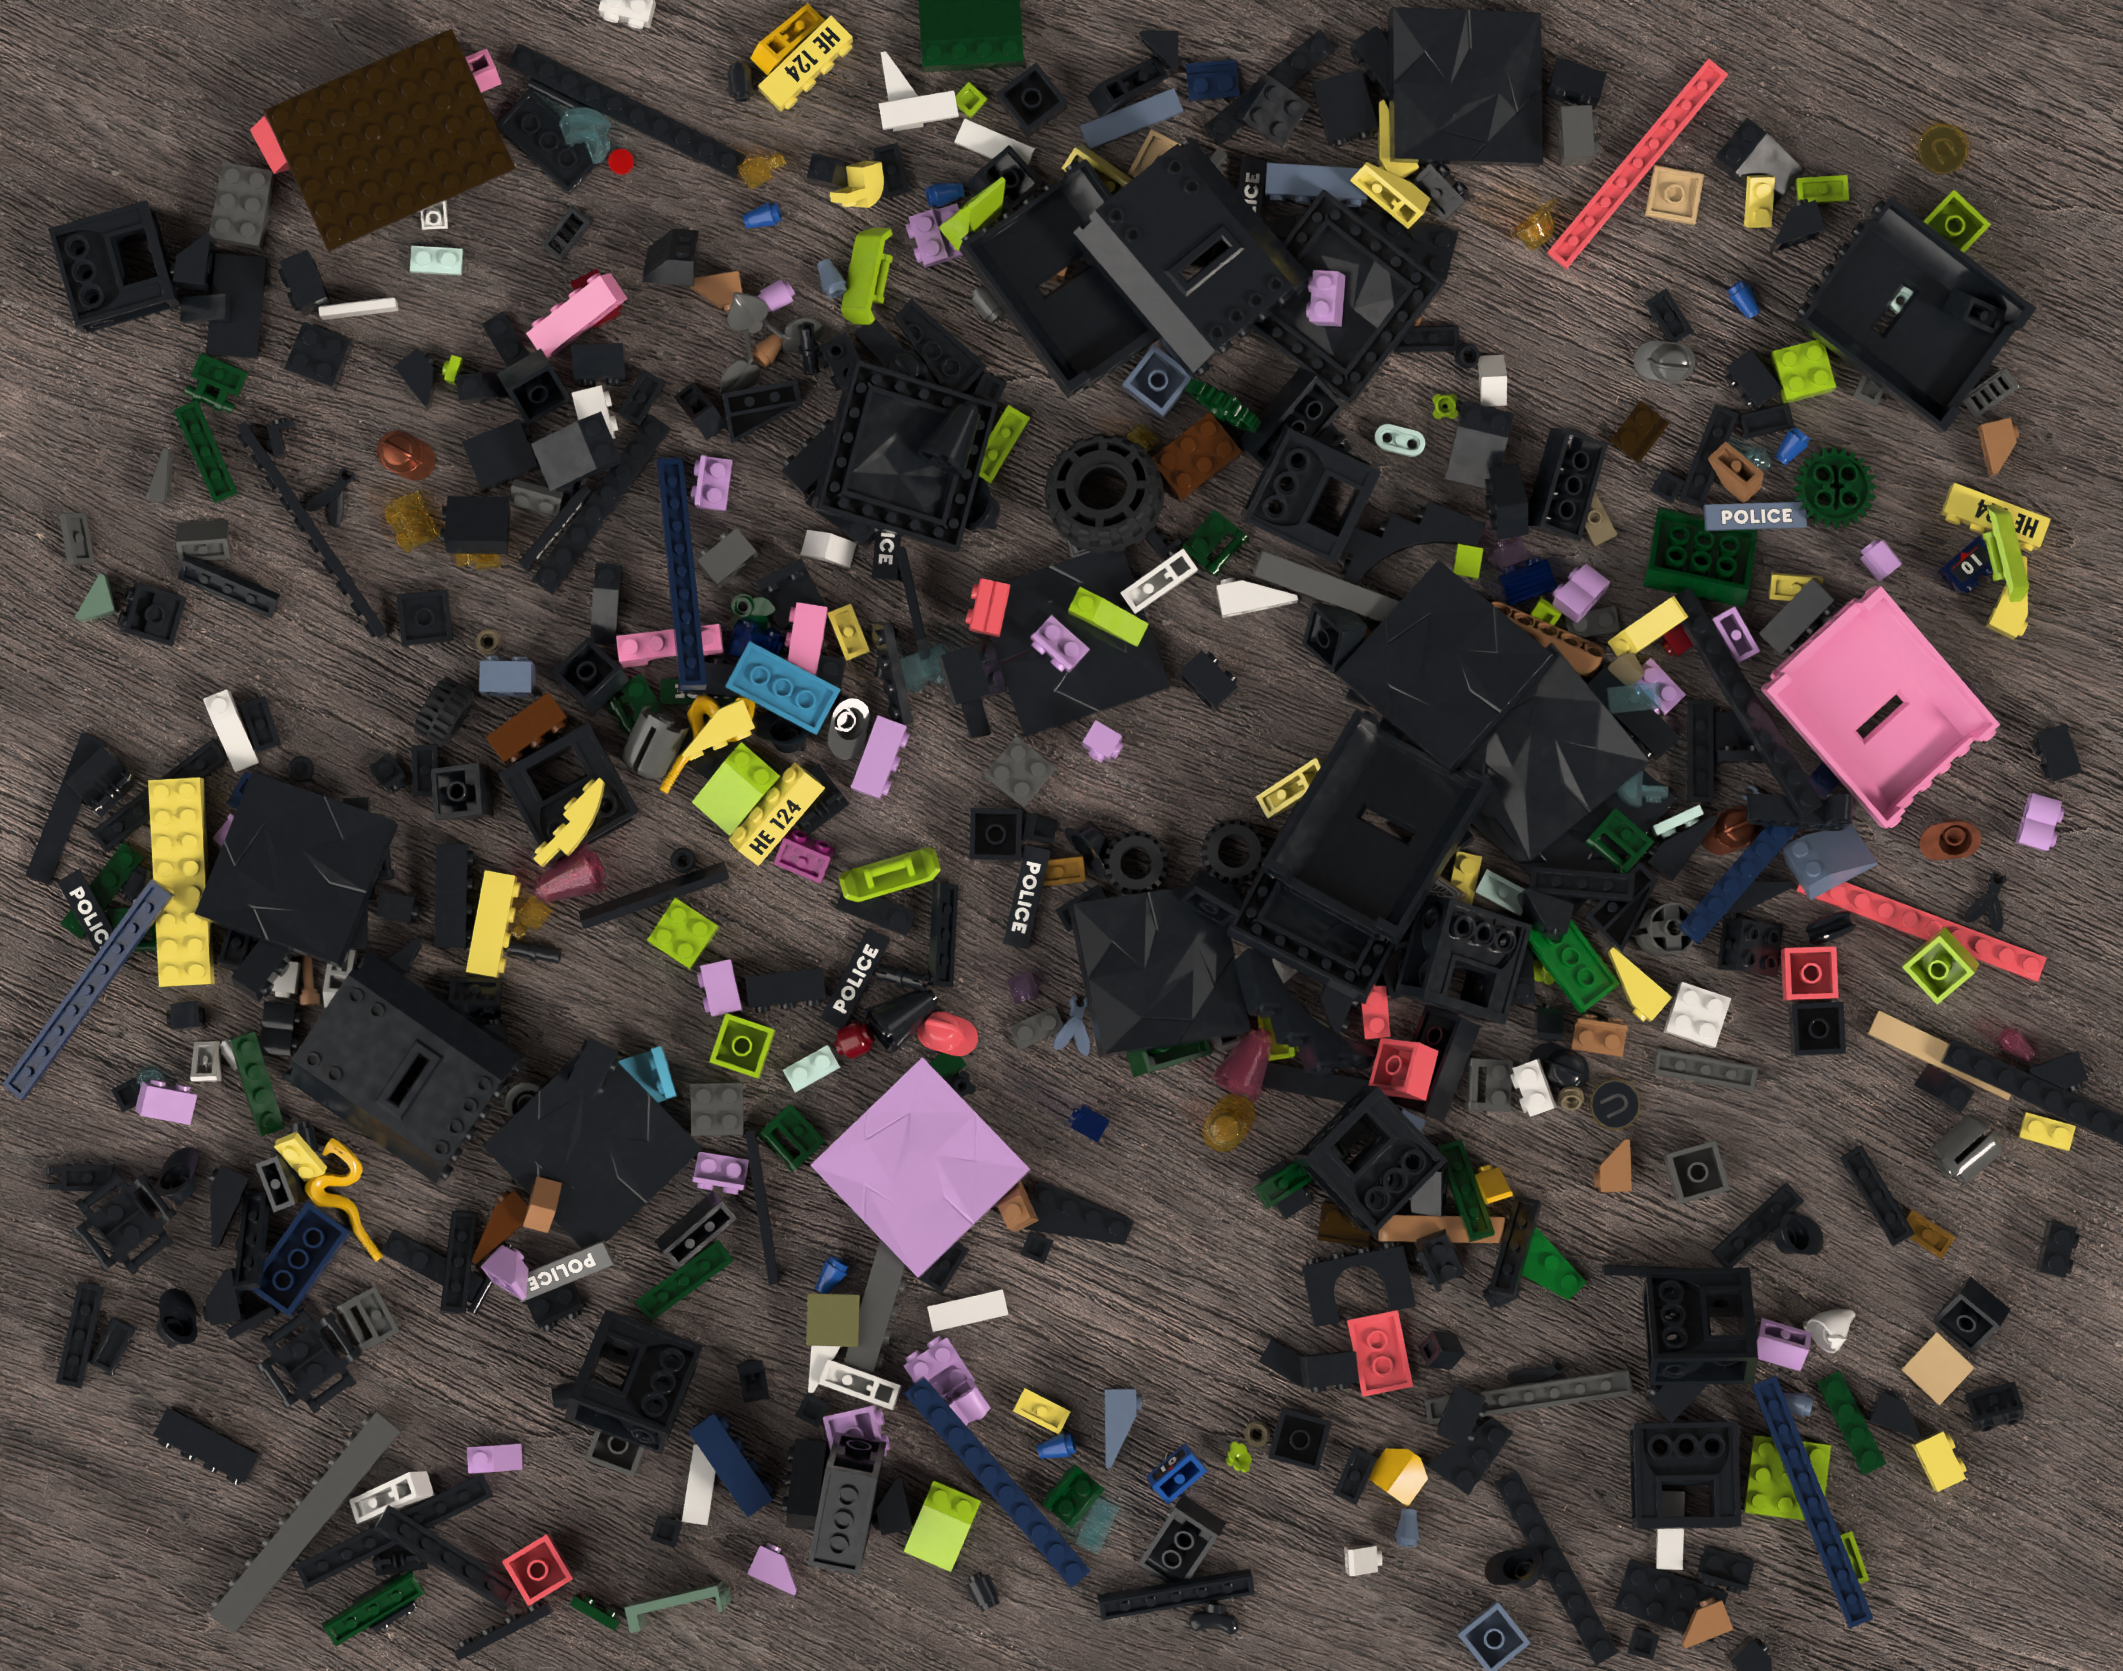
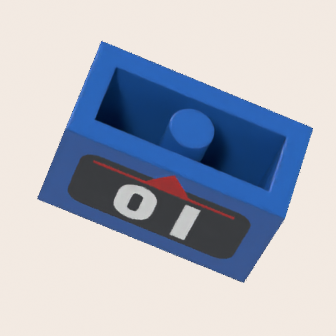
[1146,1443,1207,1505]

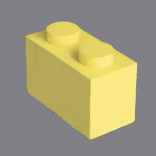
[1912,1431,1967,1492]

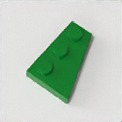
[1496,1227,1587,1300]

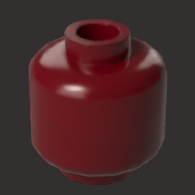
[834,1021,874,1059]

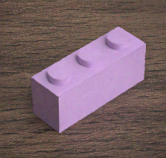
[851,716,910,800]

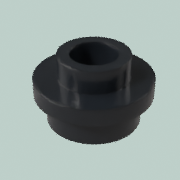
[1454,343,1480,368]
[670,848,696,873]

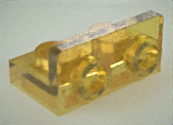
[384,491,440,554]

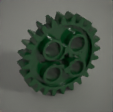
[1185,378,1262,433]
[1793,446,1877,530]

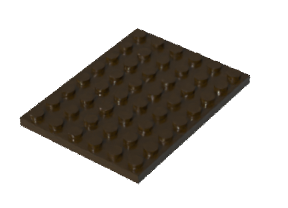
[263,28,516,252]

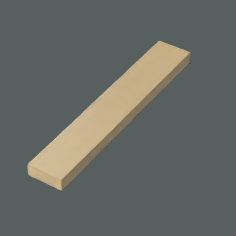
[1867,1011,2011,1101]

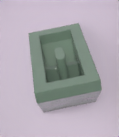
[75,573,118,623]

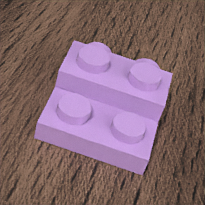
[905,203,963,268]
[903,1336,975,1395]
[823,1405,890,1456]

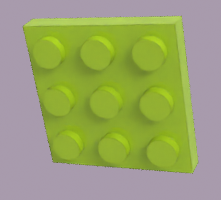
[1744,1435,1831,1520]

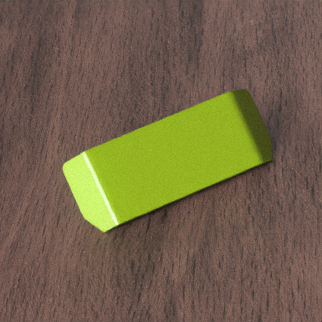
[841,227,893,325]
[1982,505,2029,602]
[839,847,941,902]

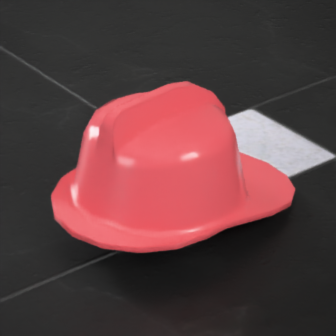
[917,1011,978,1056]

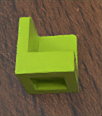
[1453,544,1483,581]

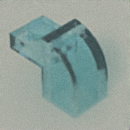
[559,107,611,164]
[1617,770,1668,808]

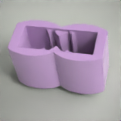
[1860,539,1903,582]
[1552,564,1610,623]
[2015,793,2064,851]
[941,1378,990,1425]

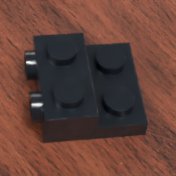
[117,583,187,647]

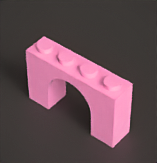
[616,624,725,668]

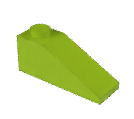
[1068,587,1149,647]

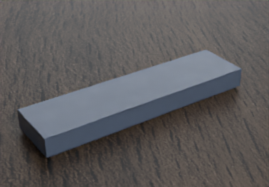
[1080,88,1184,150]

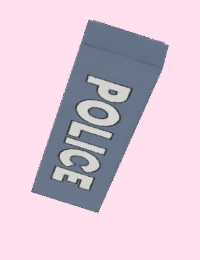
[1704,502,1807,531]

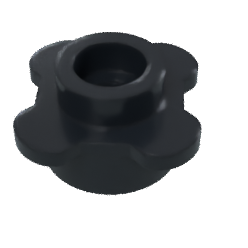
[946,1071,976,1098]

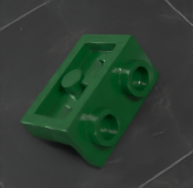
[1042,1464,1105,1529]

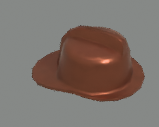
[376,431,436,481]
[1702,806,1761,855]
[1919,818,1981,860]

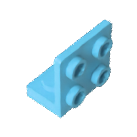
[619,1046,678,1103]

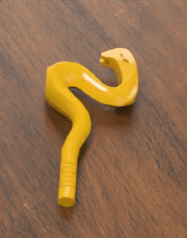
[659,695,755,794]
[304,1138,383,1262]

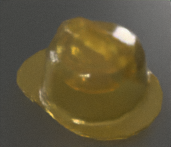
[1509,197,1558,250]
[1202,1094,1255,1152]

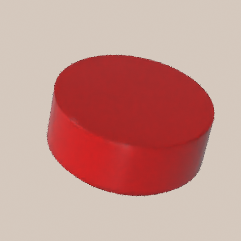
[608,149,634,175]

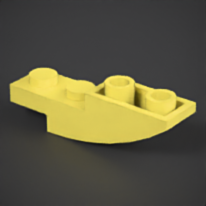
[533,778,605,867]

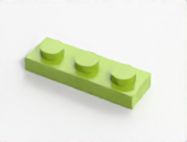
[979,405,1030,484]

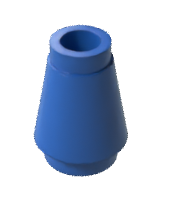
[925,182,965,208]
[743,201,782,229]
[1727,280,1761,319]
[1774,427,1810,466]
[815,1256,849,1294]
[1037,1432,1077,1459]

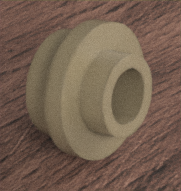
[476,629,502,655]
[1558,1086,1584,1110]
[1244,1421,1270,1447]

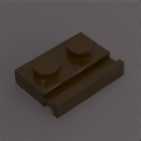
[1609,401,1670,464]
[1317,1203,1370,1247]

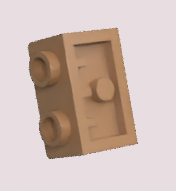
[1571,1014,1628,1057]

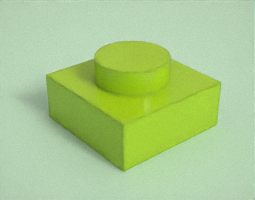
[955,82,988,119]
[442,355,464,386]
[1529,598,1562,625]

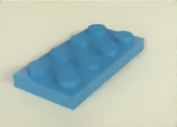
[725,641,841,735]

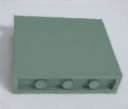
[624,1581,731,1633]

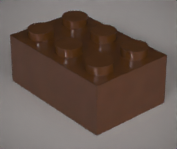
[1152,412,1242,503]
[486,692,570,766]

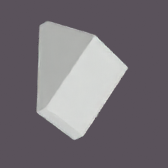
[1478,355,1507,407]
[801,530,857,568]
[190,1041,222,1082]

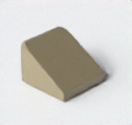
[1608,653,1645,688]

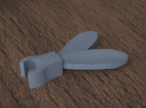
[1053,996,1090,1056]

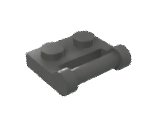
[1464,1058,1513,1112]
[335,1286,401,1353]

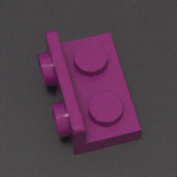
[773,830,836,884]

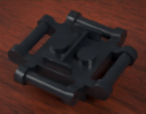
[72,1170,177,1275]
[256,1308,362,1414]

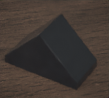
[1138,30,1178,75]

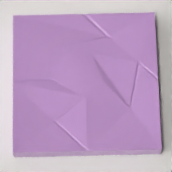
[810,1057,1030,1278]

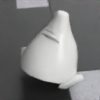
[1803,1309,1855,1353]

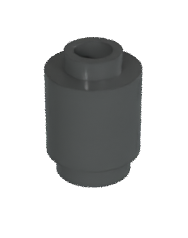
[970,285,1005,324]

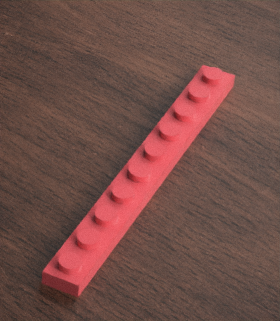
[1547,59,1728,270]
[1795,882,2047,982]

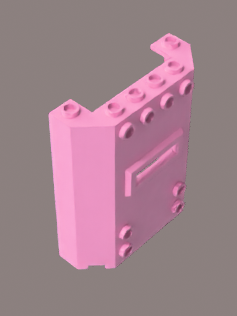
[1761,585,2000,829]

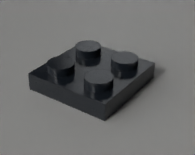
[396,589,454,647]

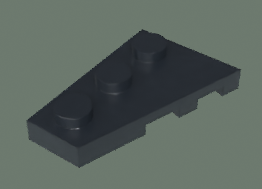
[1426,1417,1513,1495]

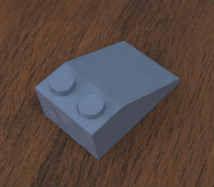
[1783,824,1878,900]
[1104,1388,1142,1468]

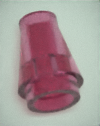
[1997,1026,2036,1063]

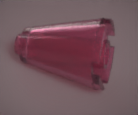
[533,843,608,903]
[1211,1028,1274,1103]

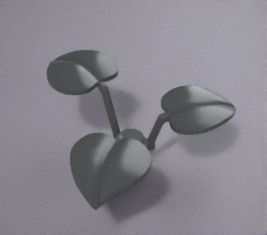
[720,292,823,393]

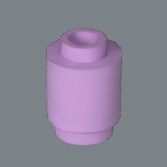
[756,279,795,313]

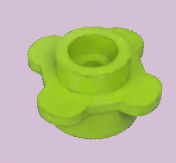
[1432,394,1458,420]

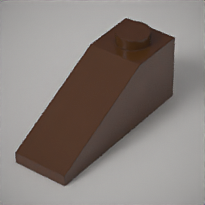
[472,1190,529,1265]

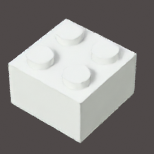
[1663,982,1731,1048]

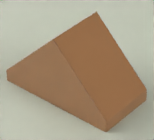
[523,1176,562,1233]

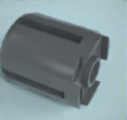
[621,706,690,779]
[1635,902,1694,957]
[1927,1115,2002,1189]

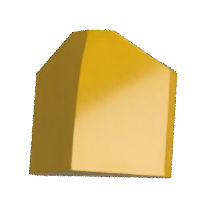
[1369,1448,1428,1507]

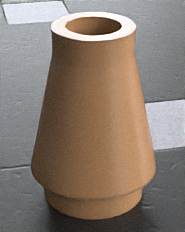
[752,333,784,368]

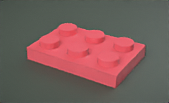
[1347,1310,1413,1397]

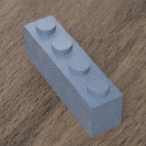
[1264,163,1368,207]

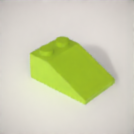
[938,177,1005,251]
[692,742,781,836]
[903,1480,981,1572]

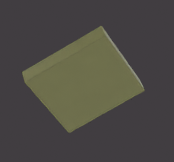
[806,1294,860,1347]

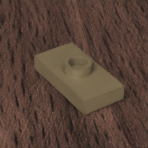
[1584,492,1618,548]

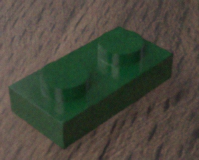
[570,1593,621,1631]

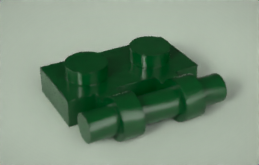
[184,353,249,414]
[607,673,664,737]

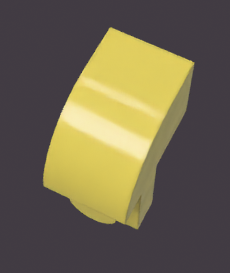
[830,161,884,208]

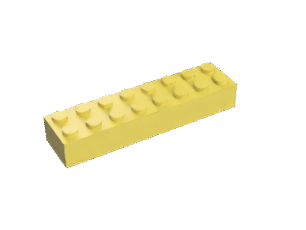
[148,777,215,987]

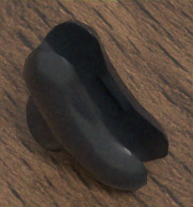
[1805,910,1856,945]
[1189,1603,1239,1635]

